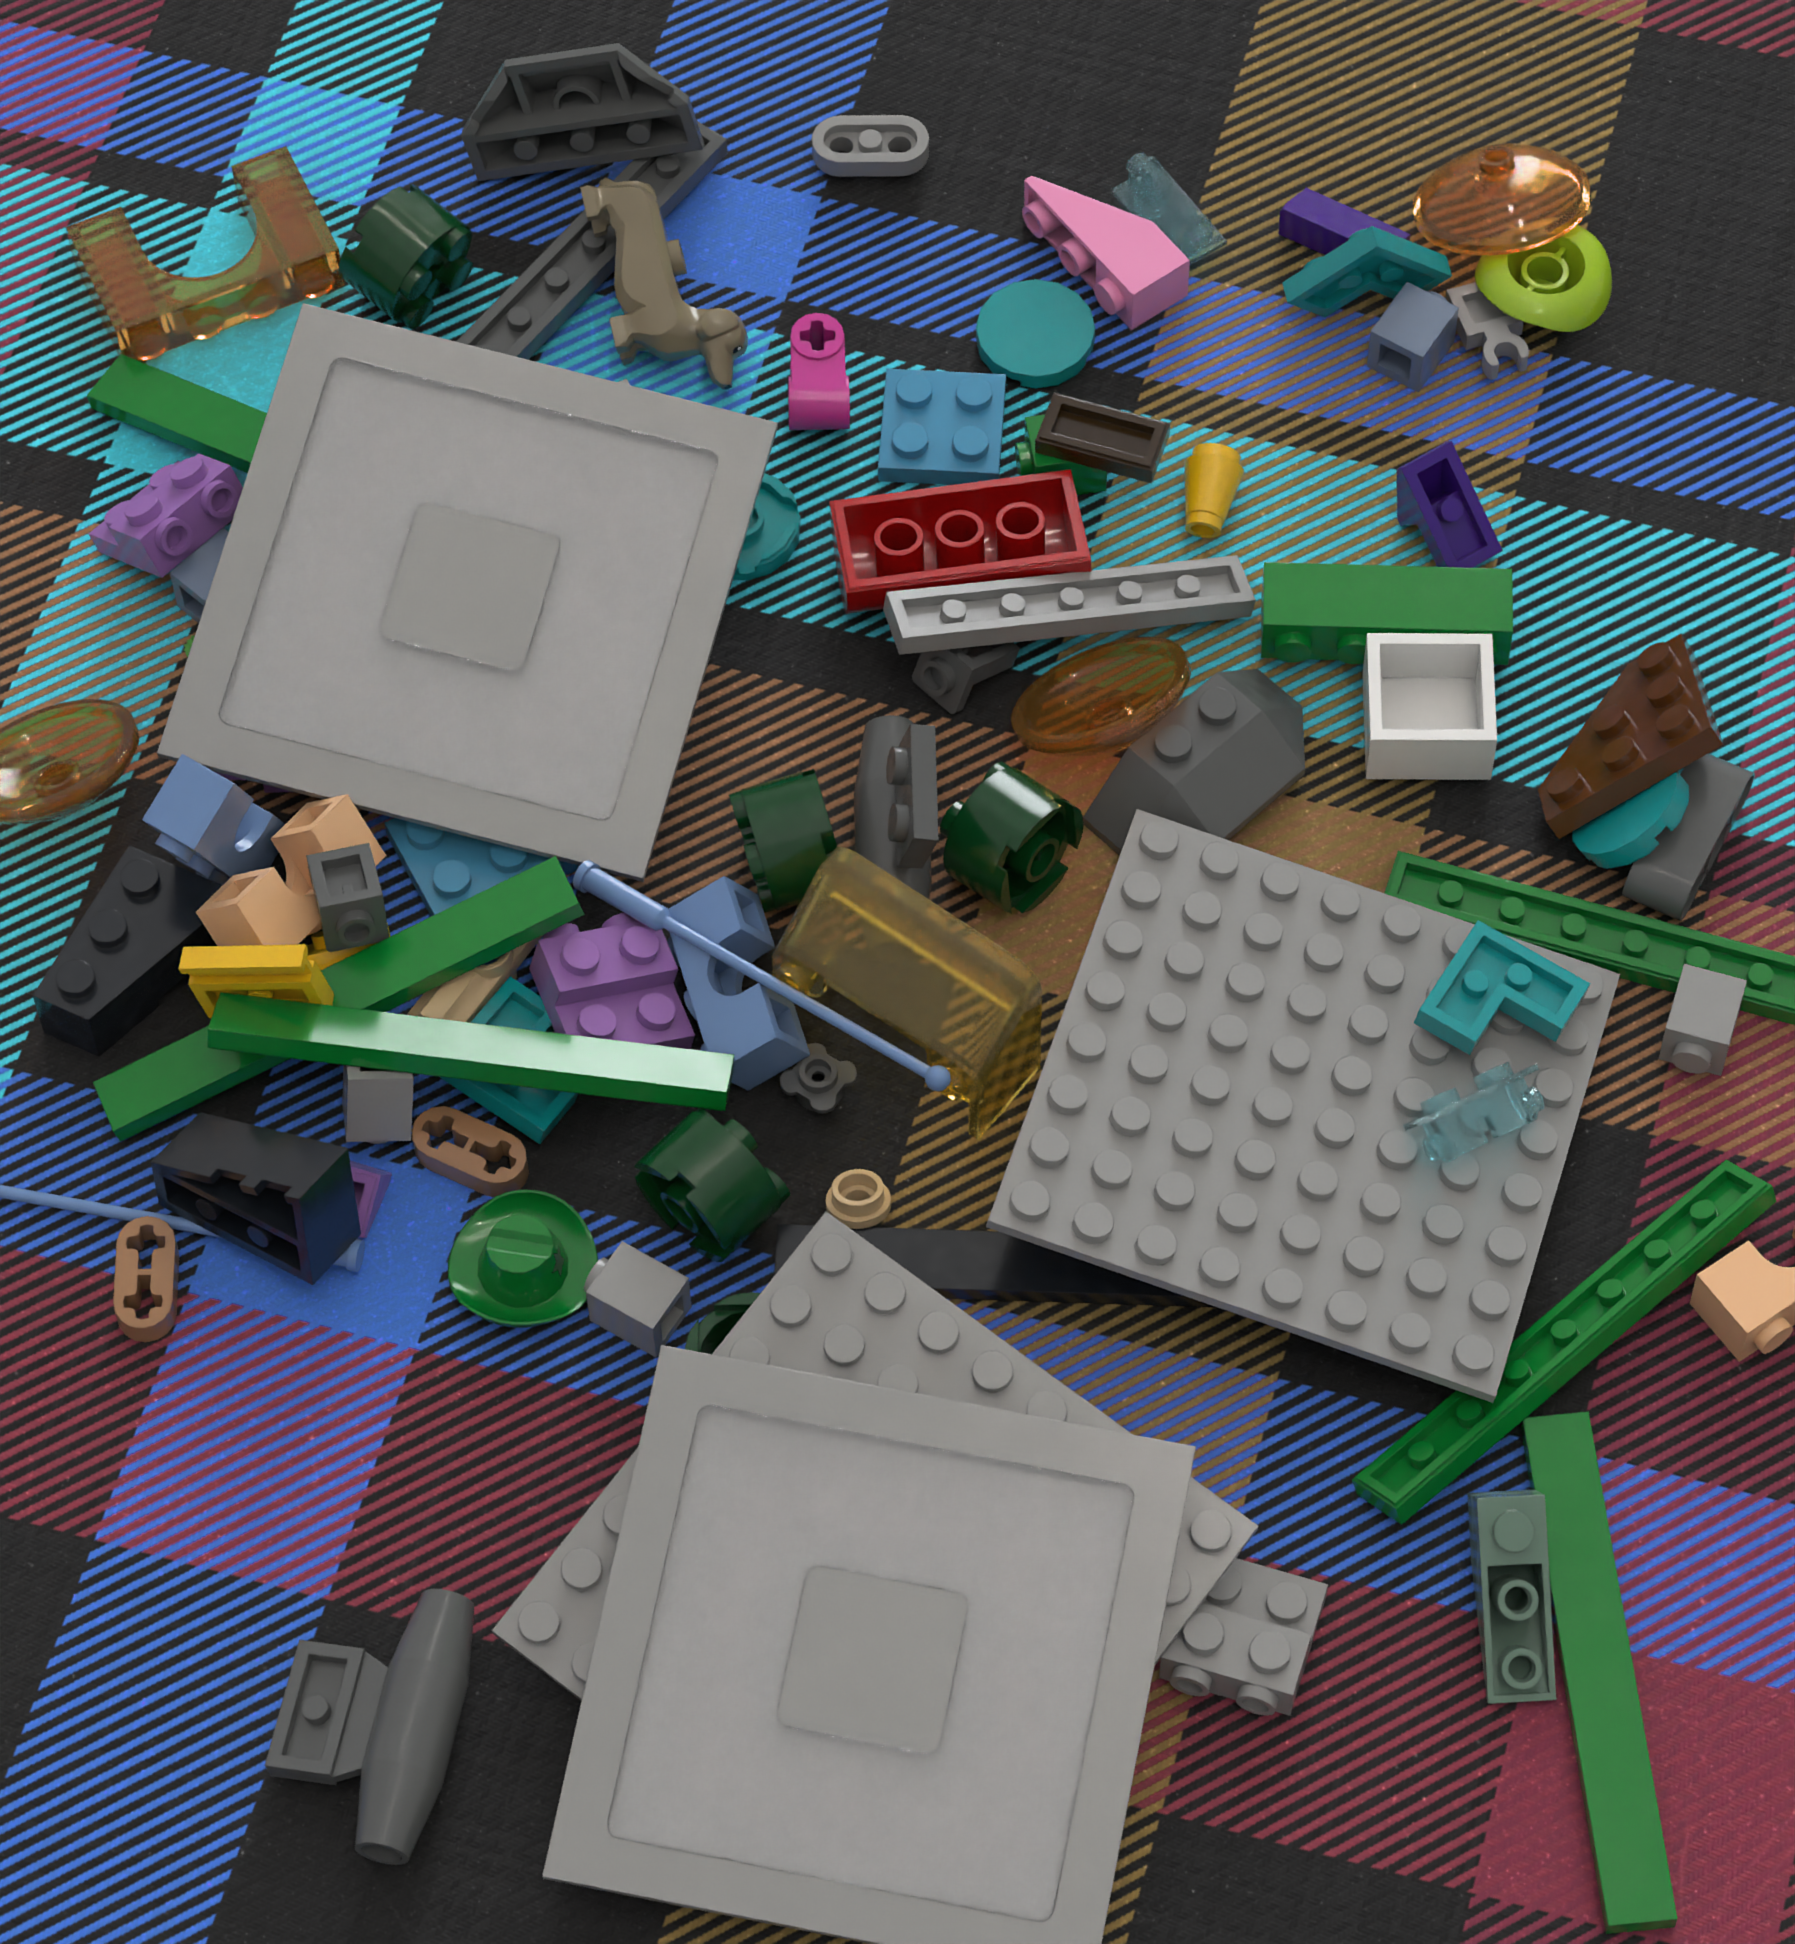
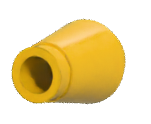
[1184,443,1244,538]

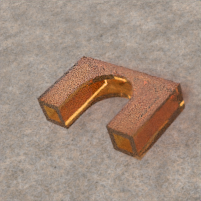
[66,146,345,361]

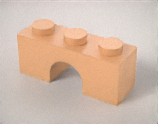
[196,794,386,946]
[1689,1226,1795,1362]

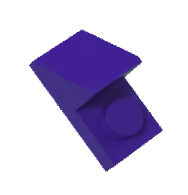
[1396,441,1503,568]

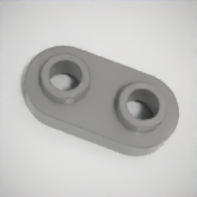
[812,115,929,177]

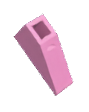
[1022,176,1190,330]

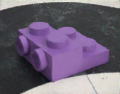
[89,453,243,578]
[529,913,695,1049]

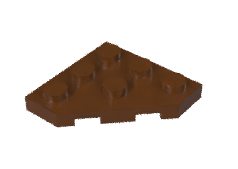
[1538,634,1723,839]

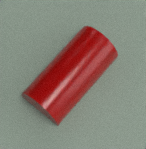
[829,469,1091,614]

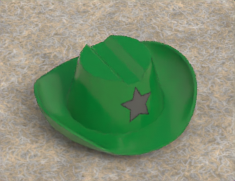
[448,1189,598,1328]

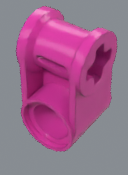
[788,313,850,430]

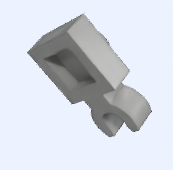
[1445,282,1529,380]

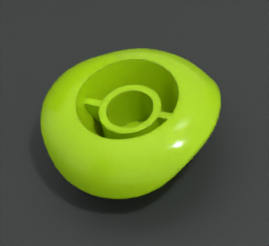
[1475,219,1612,332]

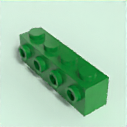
[1261,562,1513,665]

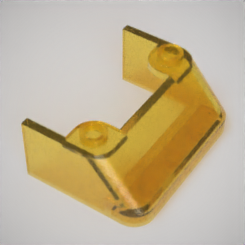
[772,847,1042,1140]

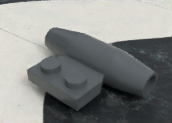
[854,715,939,963]
[265,1589,475,1865]

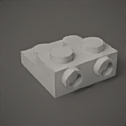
[1159,1558,1328,1716]

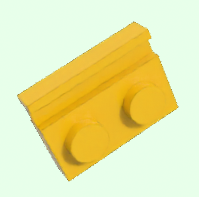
[178,944,334,1018]

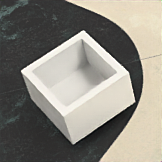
[1362,633,1497,780]

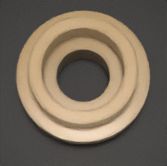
[826,1169,891,1229]

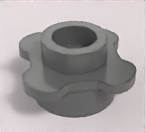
[780,1043,857,1114]

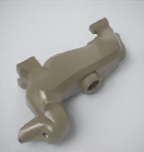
[580,178,748,390]

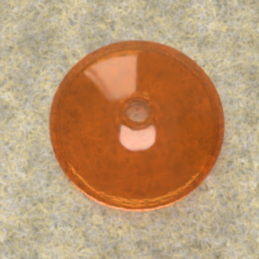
[1413,144,1591,255]
[1011,637,1191,757]
[0,699,139,825]

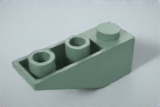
[1467,1489,1556,1704]

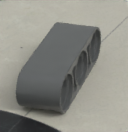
[1622,753,1755,921]

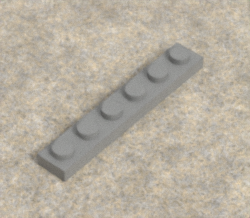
[883,555,1256,655]

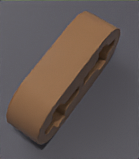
[412,1106,529,1197]
[113,1216,179,1342]

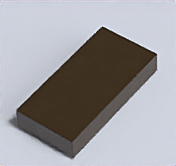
[1035,393,1170,484]

